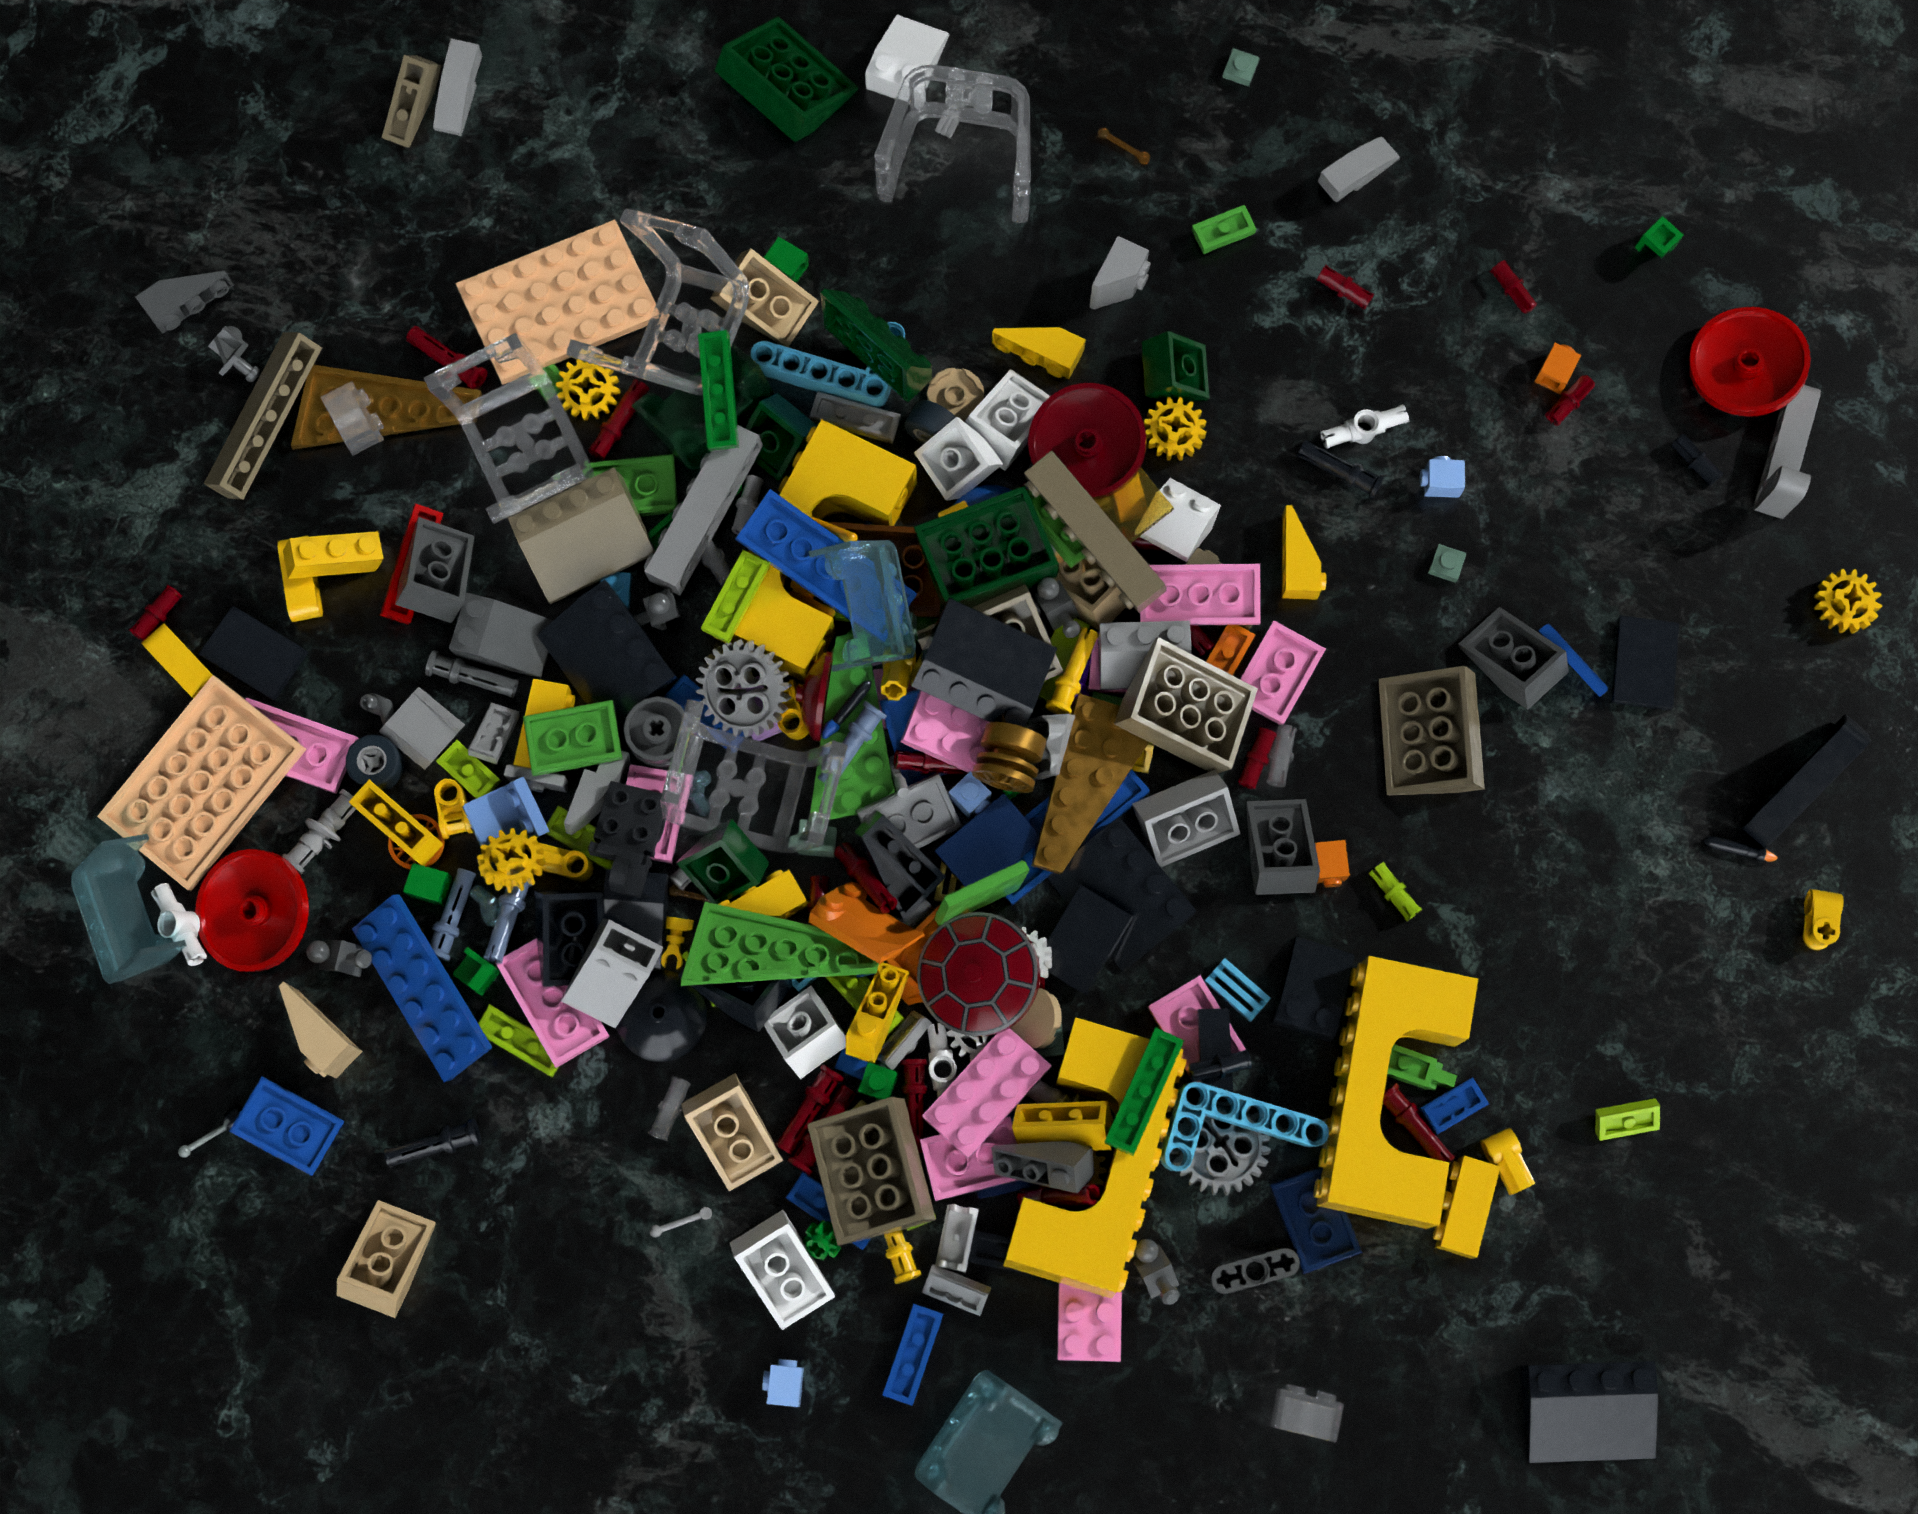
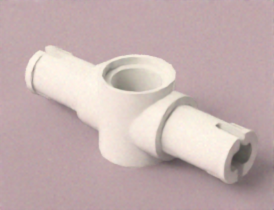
[1320,404,1409,449]
[151,883,207,966]
[927,1023,956,1098]

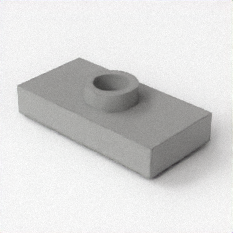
[468,702,520,764]
[504,764,569,793]
[877,1010,932,1070]
[922,1264,991,1316]

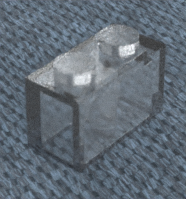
[321,381,384,455]
[1270,1384,1344,1442]

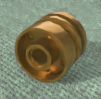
[972,722,1047,793]

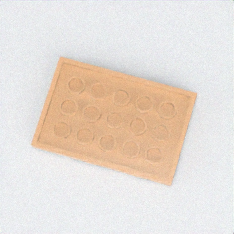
[456,220,662,385]
[97,675,307,891]

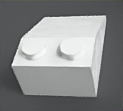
[865,15,949,107]
[965,369,1050,471]
[730,1210,835,1330]

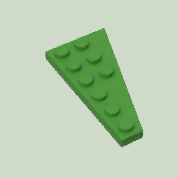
[809,631,895,824]
[681,902,879,986]

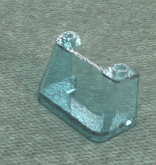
[915,1370,1062,1514]

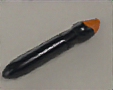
[1703,836,1777,862]

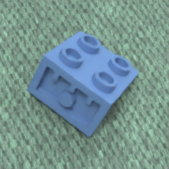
[462,776,549,846]

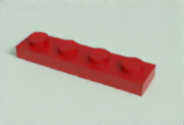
[380,503,443,625]

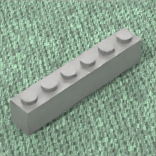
[644,425,763,596]

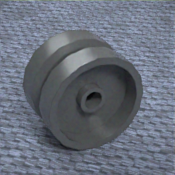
[624,696,694,770]

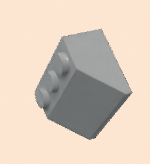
[1098,621,1191,690]
[1132,769,1240,867]

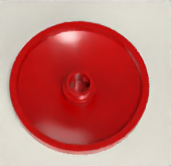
[1689,307,1811,416]
[195,849,309,972]

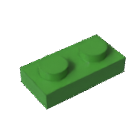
[1192,205,1256,254]

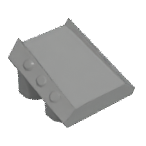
[379,687,465,770]
[1025,714,1075,780]

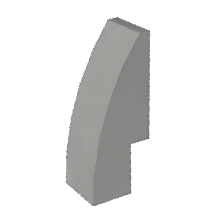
[433,39,482,136]
[1318,136,1400,202]
[564,751,631,835]

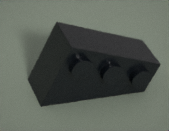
[854,810,946,921]

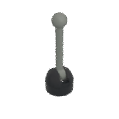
[178,1105,242,1158]

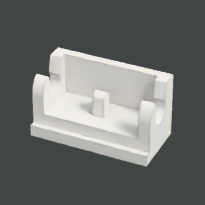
[935,1204,978,1273]

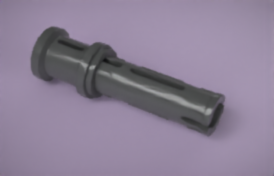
[425,650,518,698]

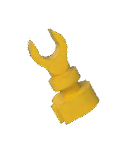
[661,916,694,970]

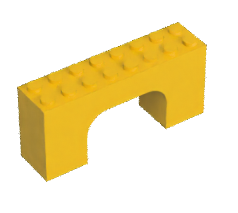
[714,419,917,683]
[1313,956,1478,1229]
[1003,1018,1187,1299]

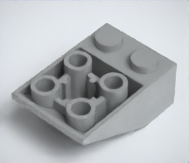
[561,918,664,1028]

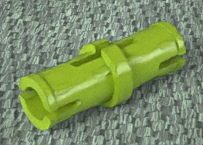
[1369,862,1422,921]

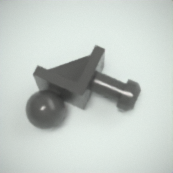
[208,326,261,382]
[1034,577,1081,638]
[632,588,680,630]
[306,940,372,977]
[1132,1239,1180,1305]

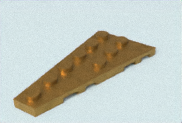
[291,365,482,449]
[1031,693,1149,874]

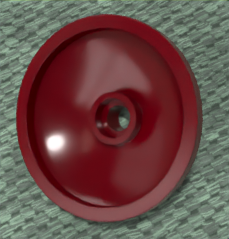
[796,651,833,742]

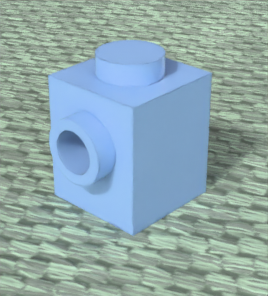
[1420,456,1465,498]
[949,772,991,820]
[763,1359,804,1407]

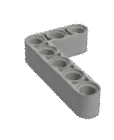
[1753,385,1821,519]

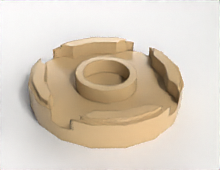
[927,368,984,422]
[1010,988,1062,1050]

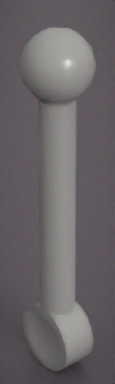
[649,1207,712,1237]

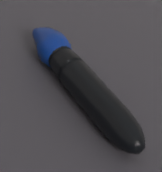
[822,680,871,739]

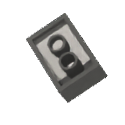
[395,517,474,623]
[449,593,554,678]
[1458,607,1569,710]
[1246,799,1320,895]

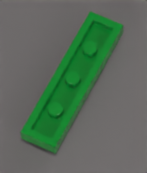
[698,330,739,451]
[1104,1028,1185,1156]

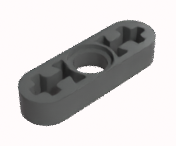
[1210,1248,1300,1294]

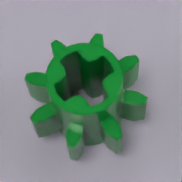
[803,1220,841,1260]

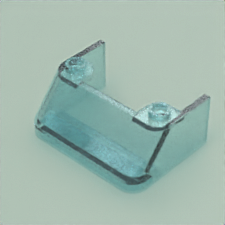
[809,540,916,672]
[71,834,187,983]

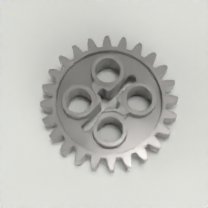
[696,639,792,738]
[1170,1097,1271,1195]

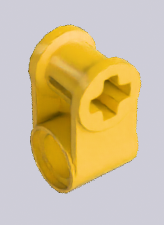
[767,679,808,740]
[434,779,474,840]
[1803,889,1843,950]

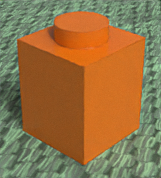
[1534,343,1581,394]
[1315,840,1350,887]

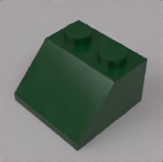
[1142,331,1210,402]
[745,393,818,481]
[677,819,769,904]

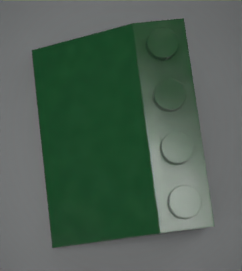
[714,17,858,142]
[820,289,932,403]
[914,486,1059,608]

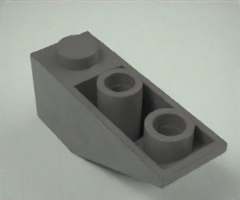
[135,271,234,334]
[992,1141,1095,1194]

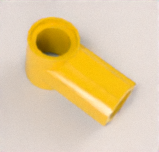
[881,647,916,701]
[530,842,594,883]
[1481,1128,1535,1195]

